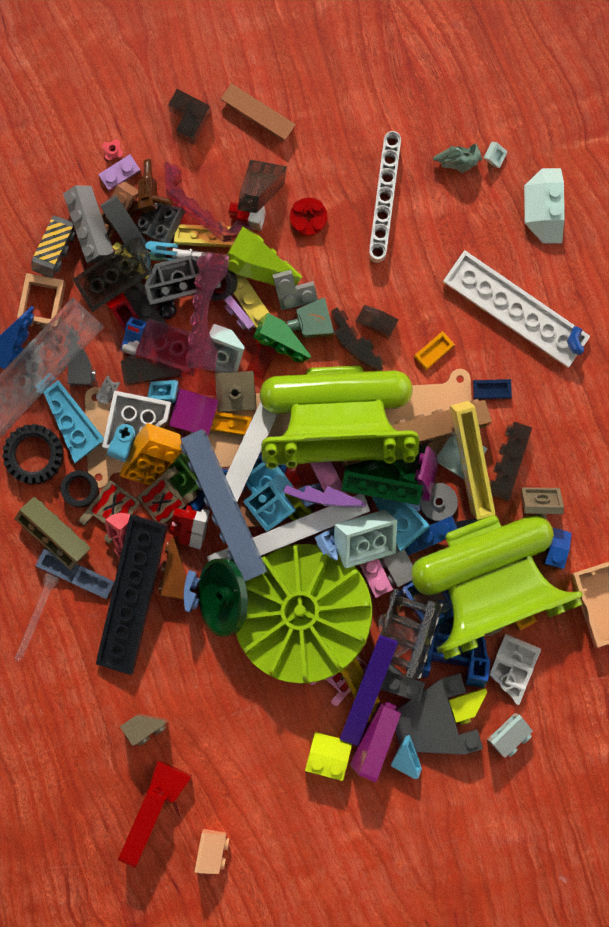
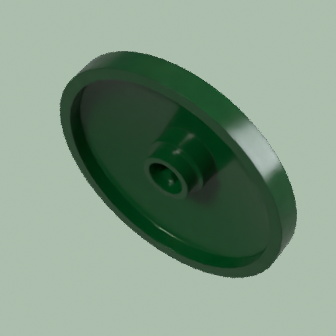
[198,558,248,637]

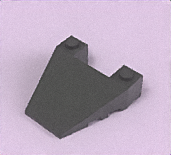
[395,673,483,754]

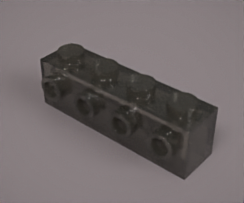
[490,422,532,502]

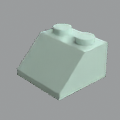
[487,713,533,758]

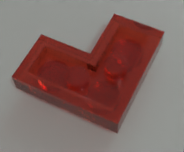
[240,329,276,380]

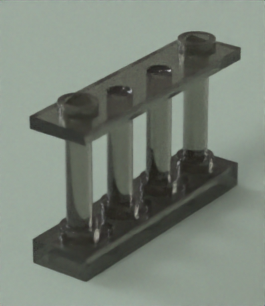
[381,589,443,679]

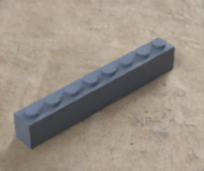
[180,429,268,582]

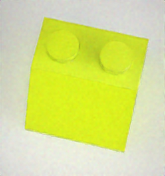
[305,732,352,781]

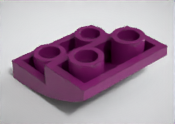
[168,389,219,436]
[414,446,438,501]

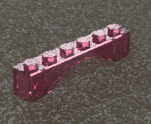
[186,252,229,371]

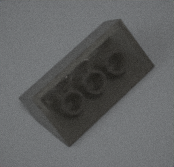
[73,238,152,312]

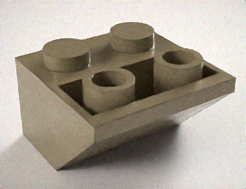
[120,714,168,747]

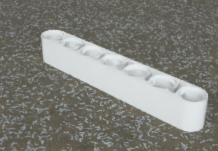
[369,131,401,263]

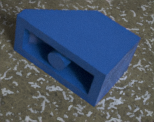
[543,527,572,570]

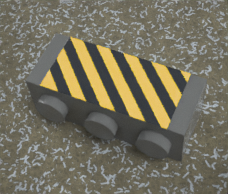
[31,215,77,278]

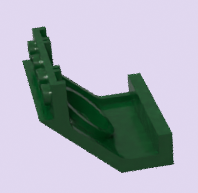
[341,443,428,505]

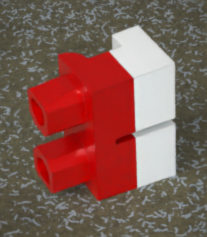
[228,200,266,231]
[170,505,210,549]

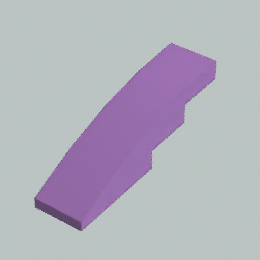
[283,485,366,508]

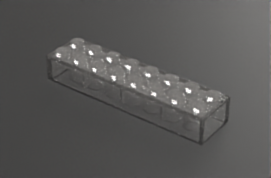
[0,297,105,438]

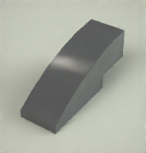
[100,195,147,256]

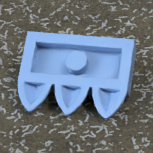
[315,526,339,561]

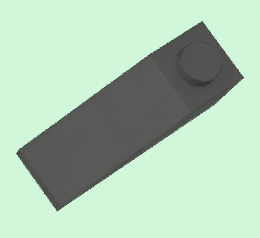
[67,326,96,386]

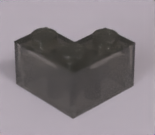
[168,89,211,145]

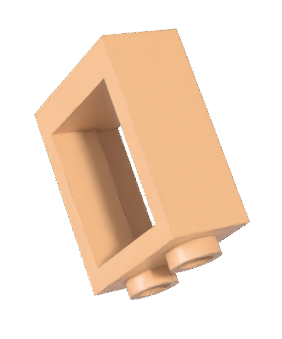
[17,273,66,330]

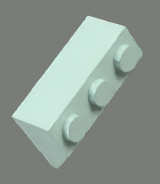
[334,510,397,568]

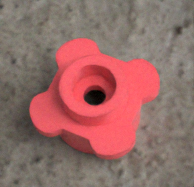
[102,139,123,160]

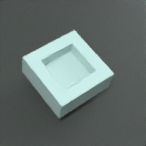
[484,141,508,168]

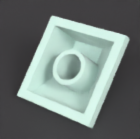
[200,324,245,373]

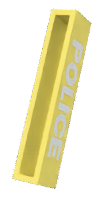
[450,401,496,520]

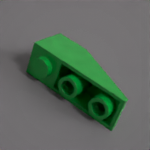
[253,313,311,363]

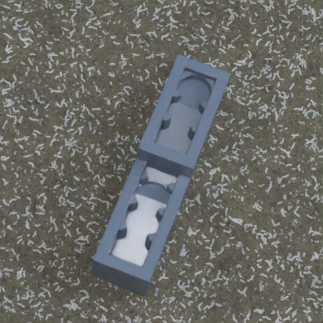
[35,548,115,599]

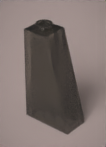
[238,160,287,213]

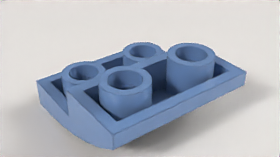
[184,570,200,612]

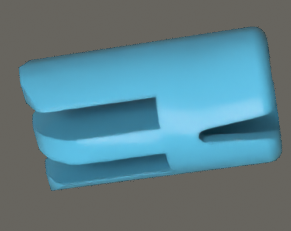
[144,241,178,262]

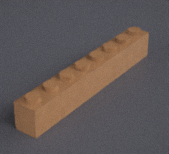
[341,399,492,467]

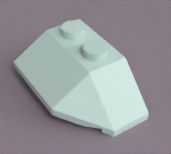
[524,168,564,244]

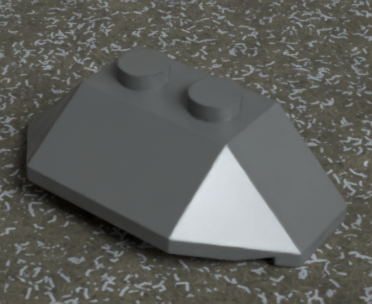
[144,255,221,305]

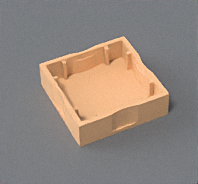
[571,562,609,648]

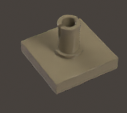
[215,371,256,412]
[521,487,564,519]

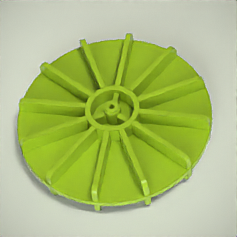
[236,544,373,684]

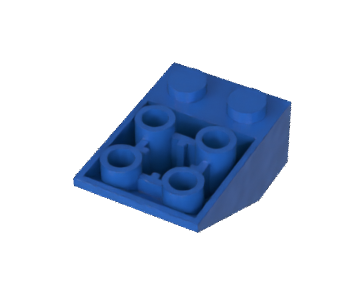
[0,306,34,370]

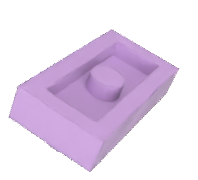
[98,154,141,192]
[224,295,255,332]

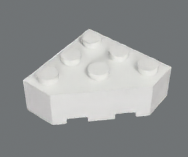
[102,391,172,450]

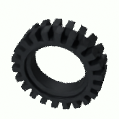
[2,424,64,485]

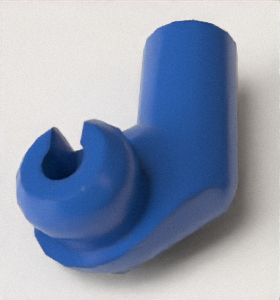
[567,326,584,355]

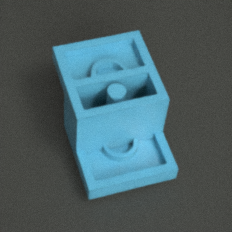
[243,462,296,532]

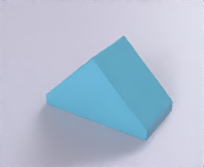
[147,380,180,405]
[391,735,422,779]

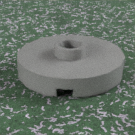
[420,483,458,521]

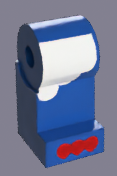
[121,317,148,356]

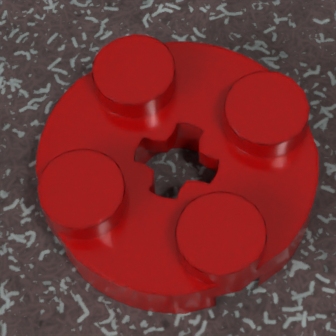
[290,197,328,236]

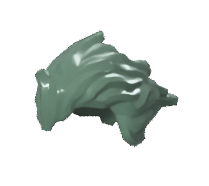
[433,143,482,174]

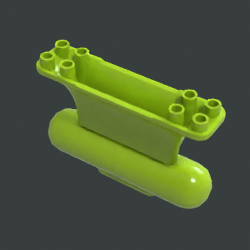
[260,366,419,469]
[411,515,583,659]

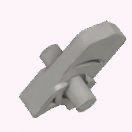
[96,375,120,404]

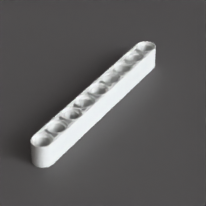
[207,494,370,566]

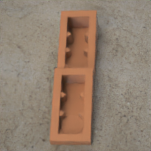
[220,83,296,142]

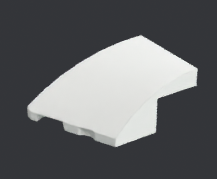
[489,634,541,705]

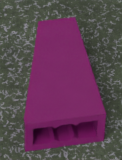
[350,702,401,782]

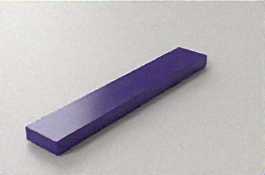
[340,635,398,746]

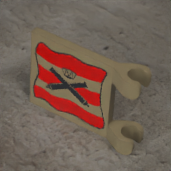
[137,466,197,524]
[79,480,141,544]

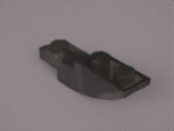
[331,307,384,371]

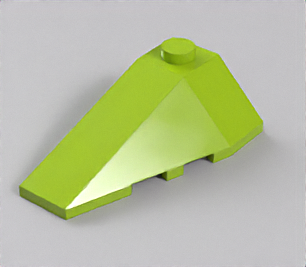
[221,227,302,286]

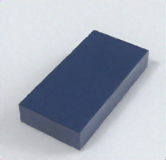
[473,379,512,400]

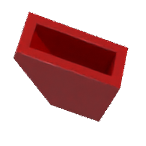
[103,288,140,332]

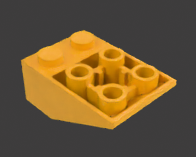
[119,423,182,486]

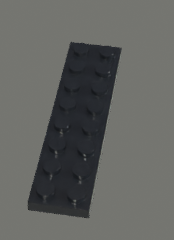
[96,515,168,675]

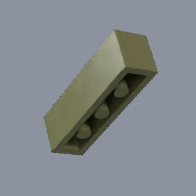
[14,497,91,570]

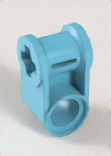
[107,424,135,463]

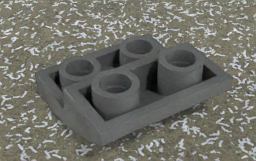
[136,203,185,243]

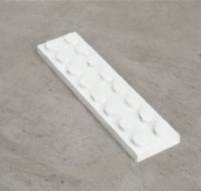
[443,250,590,368]

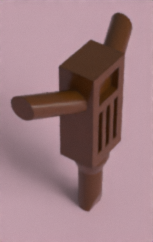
[128,159,173,217]

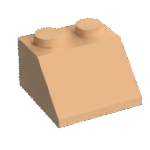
[195,829,229,874]

